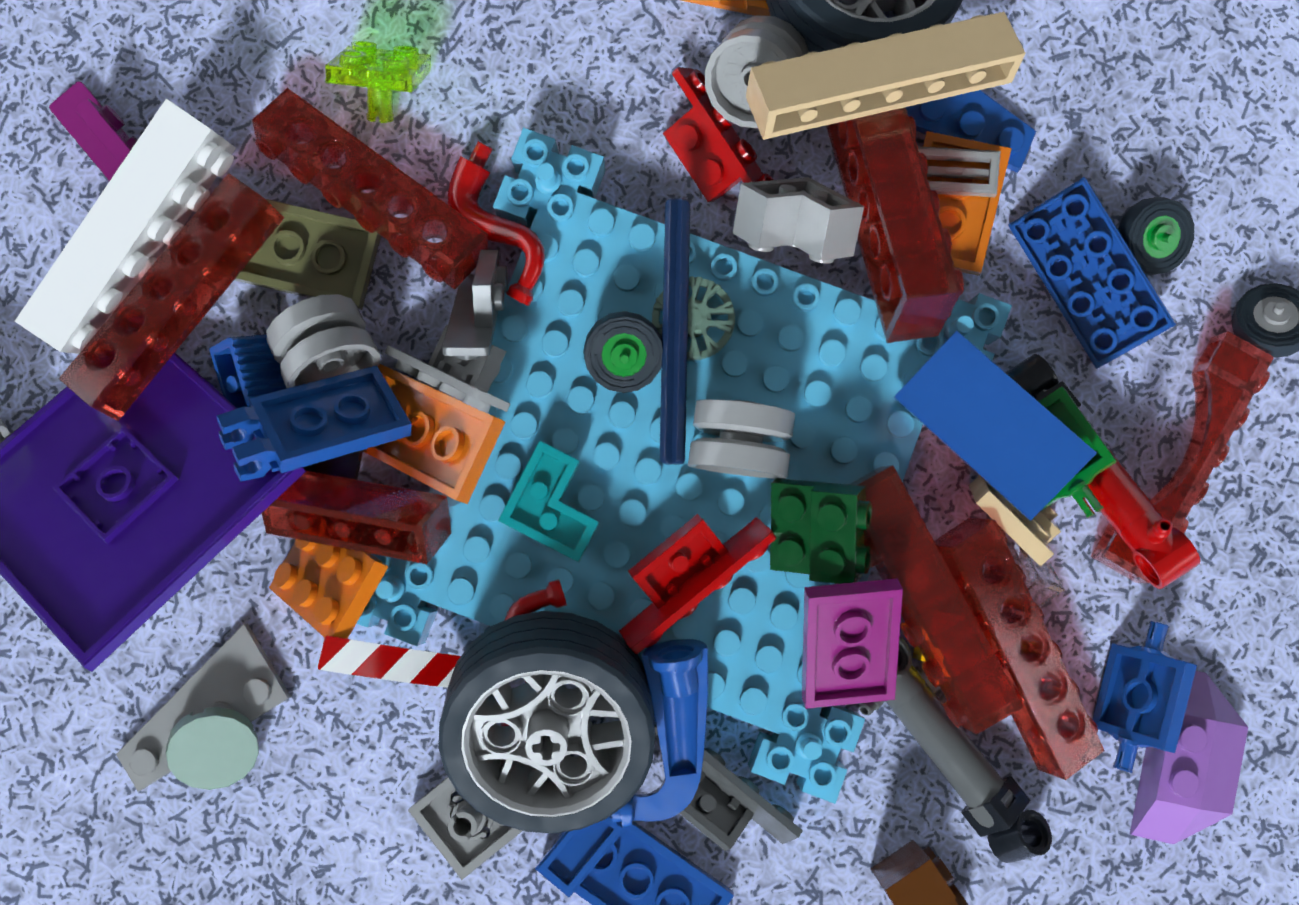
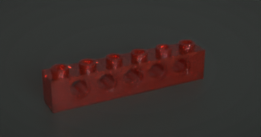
[252,88,488,290]
[59,173,285,421]
[928,518,1105,780]

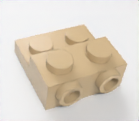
[968,475,1061,567]

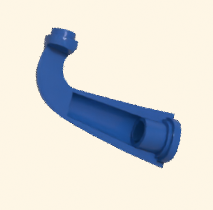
[612,639,708,828]

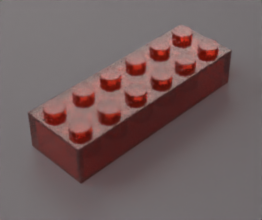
[826,107,964,343]

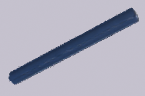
[659,198,690,465]

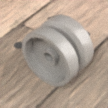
[705,15,809,128]
[266,294,380,388]
[688,399,795,479]

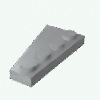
[116,623,291,791]

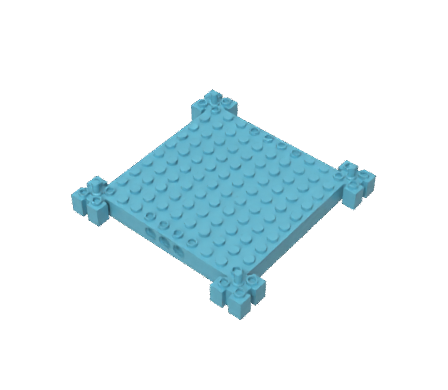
[356,127,1012,804]

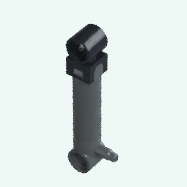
[859,637,1052,863]

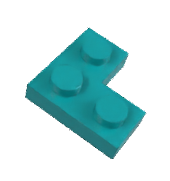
[498,441,600,562]

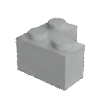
[733,177,864,264]

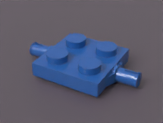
[1091,621,1197,773]

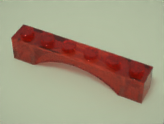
[1091,331,1274,583]

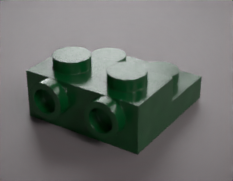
[770,478,872,584]

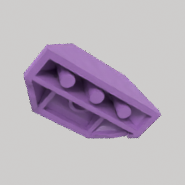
[1130,671,1248,844]

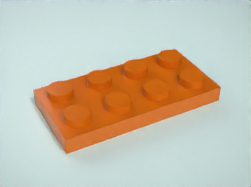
[363,363,506,504]

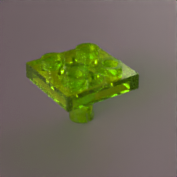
[325,41,431,123]

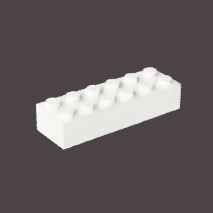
[15,99,236,356]

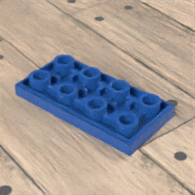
[1008,177,1176,369]
[894,331,1097,521]

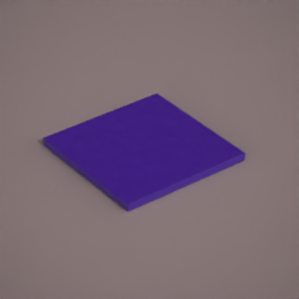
[0,322,306,672]

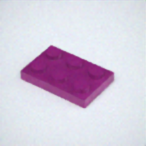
[802,578,903,709]

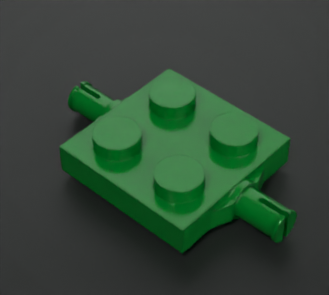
[1038,387,1118,518]

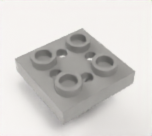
[408,777,522,880]

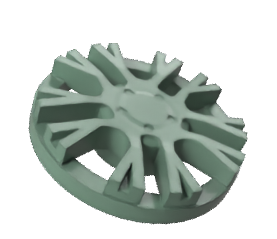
[652,276,735,360]

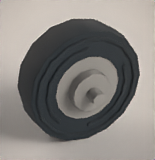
[1231,283,1299,358]

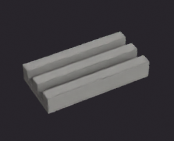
[908,146,1001,197]

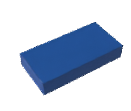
[535,815,627,898]

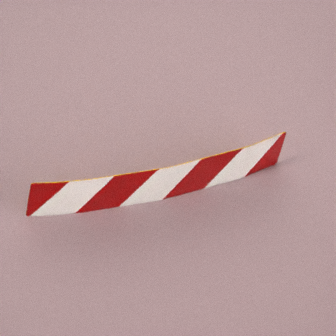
[318,635,461,688]

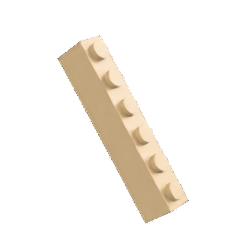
[746,12,1026,140]

